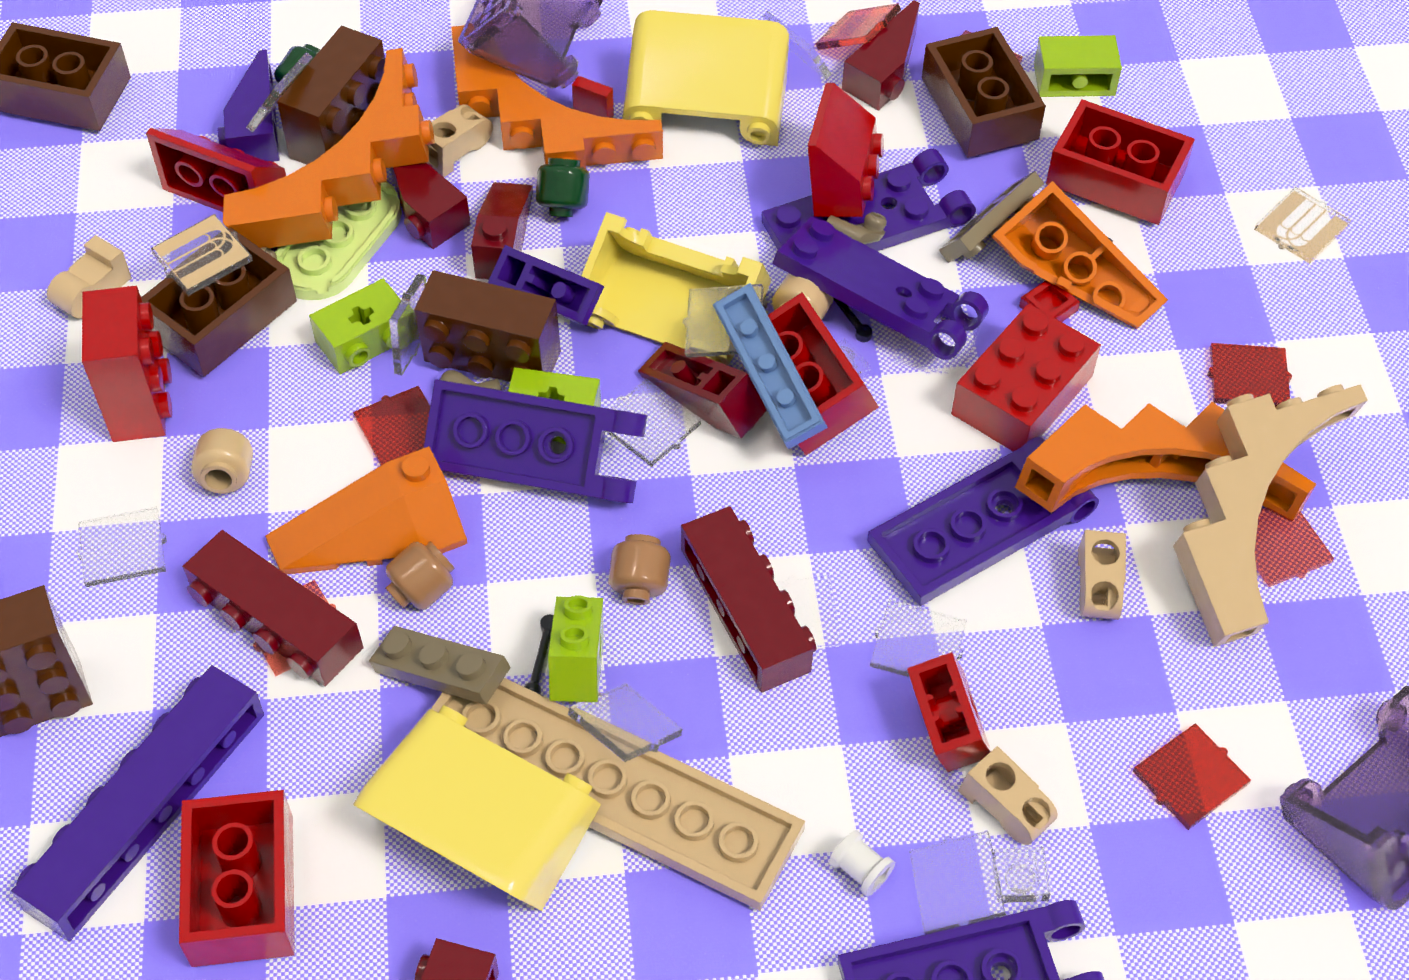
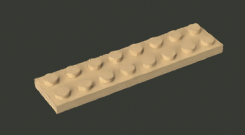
[431,678,806,911]

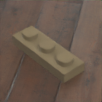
[939,171,1044,263]
[369,626,511,705]

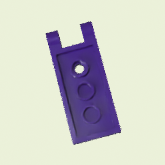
[762,149,976,251]
[772,216,989,360]
[424,379,648,503]
[867,436,1099,607]
[837,900,1105,980]

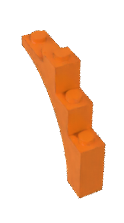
[451,23,663,168]
[222,48,435,248]
[1015,402,1317,522]

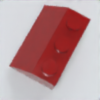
[807,83,884,217]
[146,128,286,212]

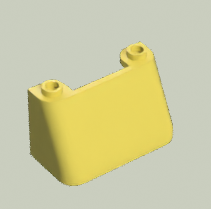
[622,10,789,146]
[581,212,772,365]
[353,705,601,911]

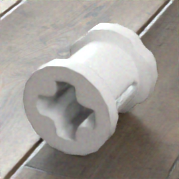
[828,829,896,897]

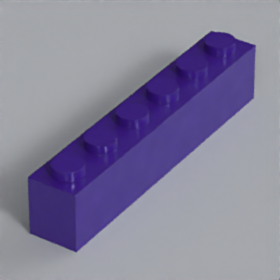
[11,665,265,942]

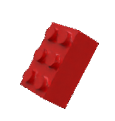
[1046,99,1195,225]
[82,285,172,442]
[730,292,879,456]
[951,303,1101,451]
[179,790,295,967]

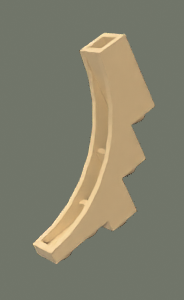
[1173,384,1368,647]

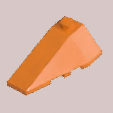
[992,181,1168,329]
[265,446,468,574]

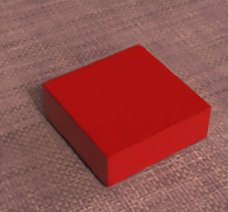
[572,76,614,118]
[1019,280,1080,322]

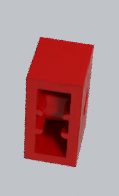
[907,652,991,772]

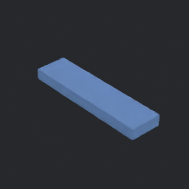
[712,283,828,449]

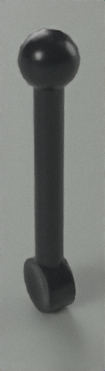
[833,298,872,342]
[524,614,554,695]

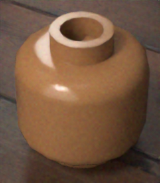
[608,534,671,605]
[385,541,455,610]

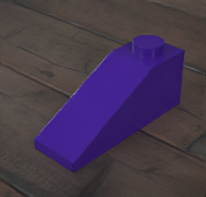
[217,49,280,162]
[488,245,604,326]

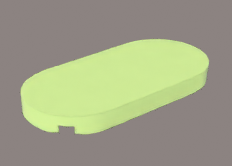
[275,181,402,300]

